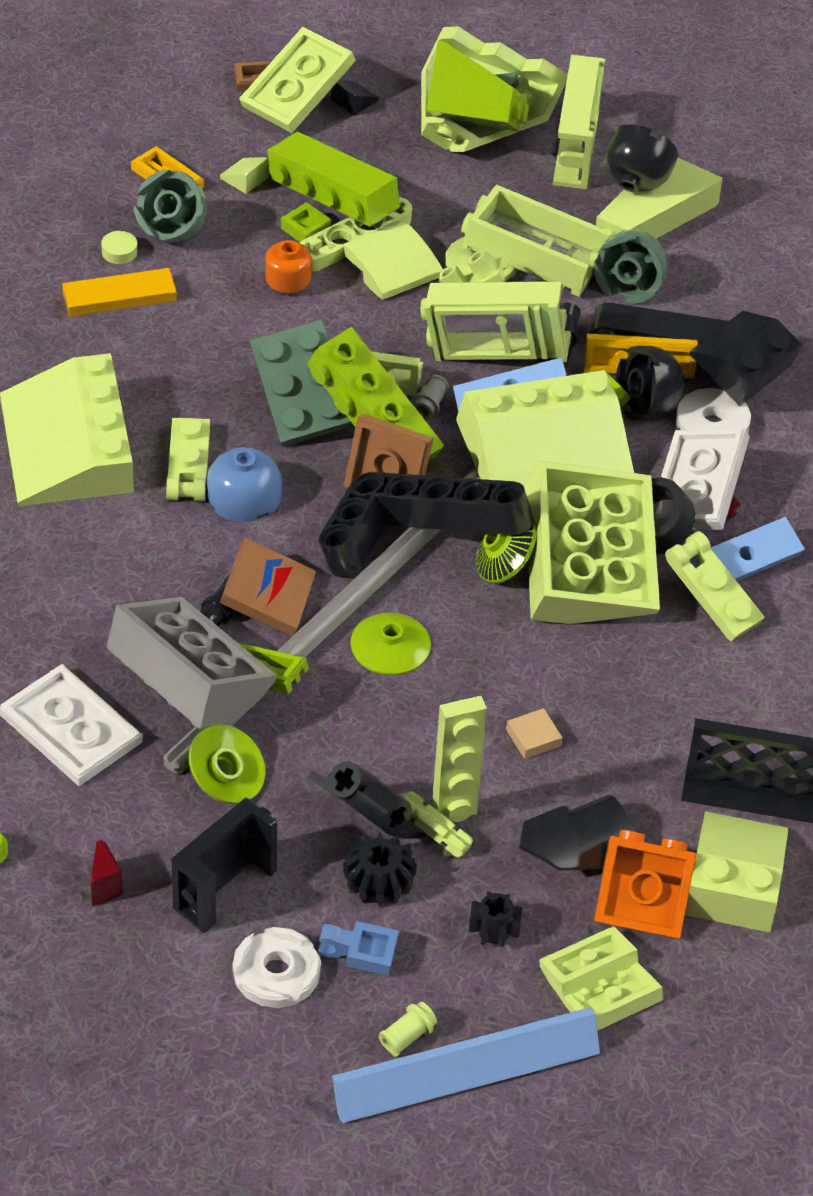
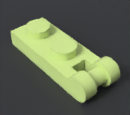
[166,418,210,502]
[665,531,765,642]

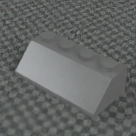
[106,597,277,729]

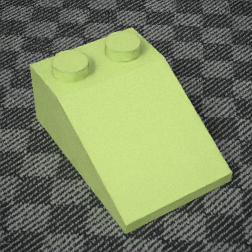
[685,811,788,932]

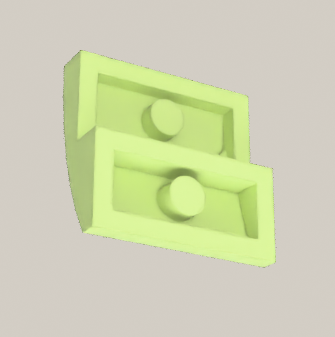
[344,221,443,300]
[539,926,663,1031]

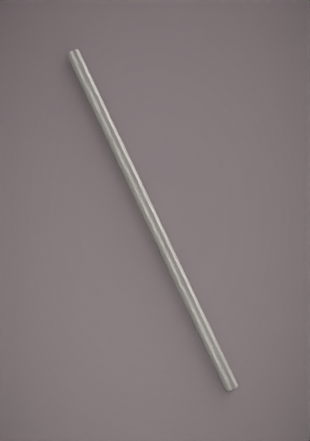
[163,467,481,775]

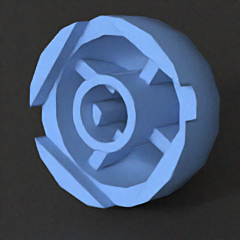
[206,447,283,522]

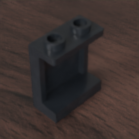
[171,797,277,933]

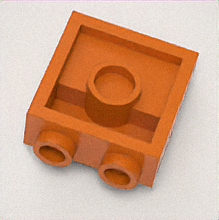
[593,830,696,939]

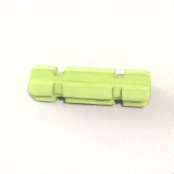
[403,791,473,858]

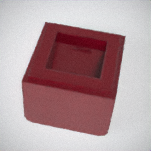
[90,840,123,907]

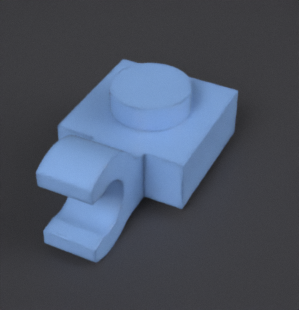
[318,921,399,976]

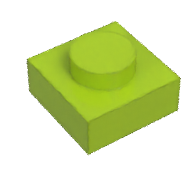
[281,202,331,242]

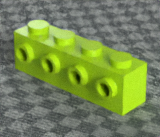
[268,131,400,226]
[306,327,445,464]

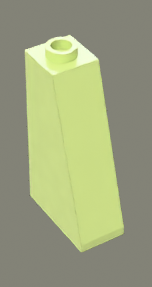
[596,158,723,239]

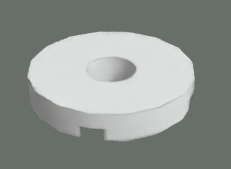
[675,388,751,432]
[232,927,321,1008]

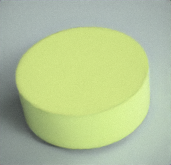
[101,231,138,264]

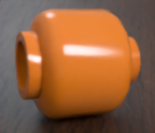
[265,240,312,294]

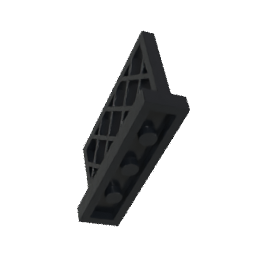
[681,718,813,823]

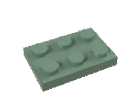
[250,319,354,446]

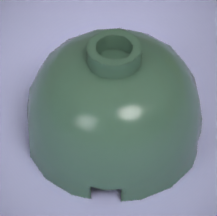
[134,170,208,243]
[593,229,668,304]

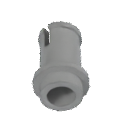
[411,374,449,420]

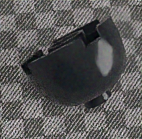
[605,124,679,192]
[615,346,685,420]

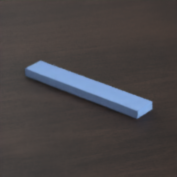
[332,1008,600,1123]

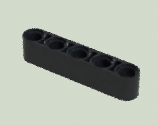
[589,303,728,365]

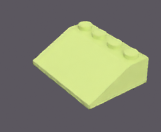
[0,353,134,506]
[456,370,634,492]
[525,461,660,624]

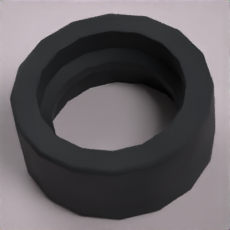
[651,477,696,555]

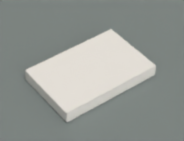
[653,429,750,530]
[0,664,143,786]

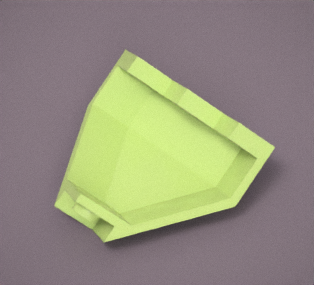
[421,26,568,152]

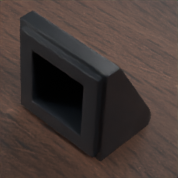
[331,80,379,116]

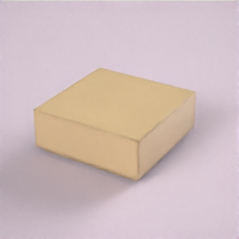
[506,708,562,759]

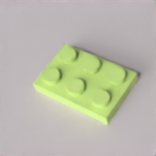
[239,27,356,133]

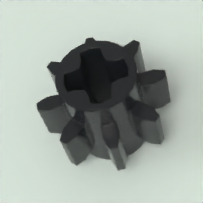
[468,891,523,947]

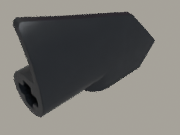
[309,761,427,839]
[519,795,635,871]

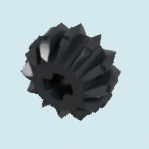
[343,831,417,907]

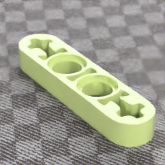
[299,197,412,272]

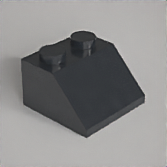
[689,311,802,406]

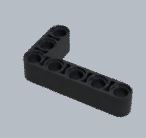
[318,472,534,577]

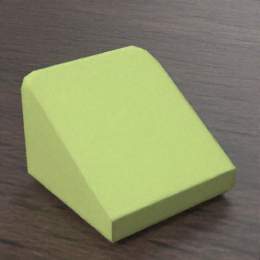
[220,157,269,194]

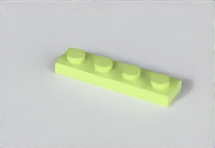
[432,696,487,822]

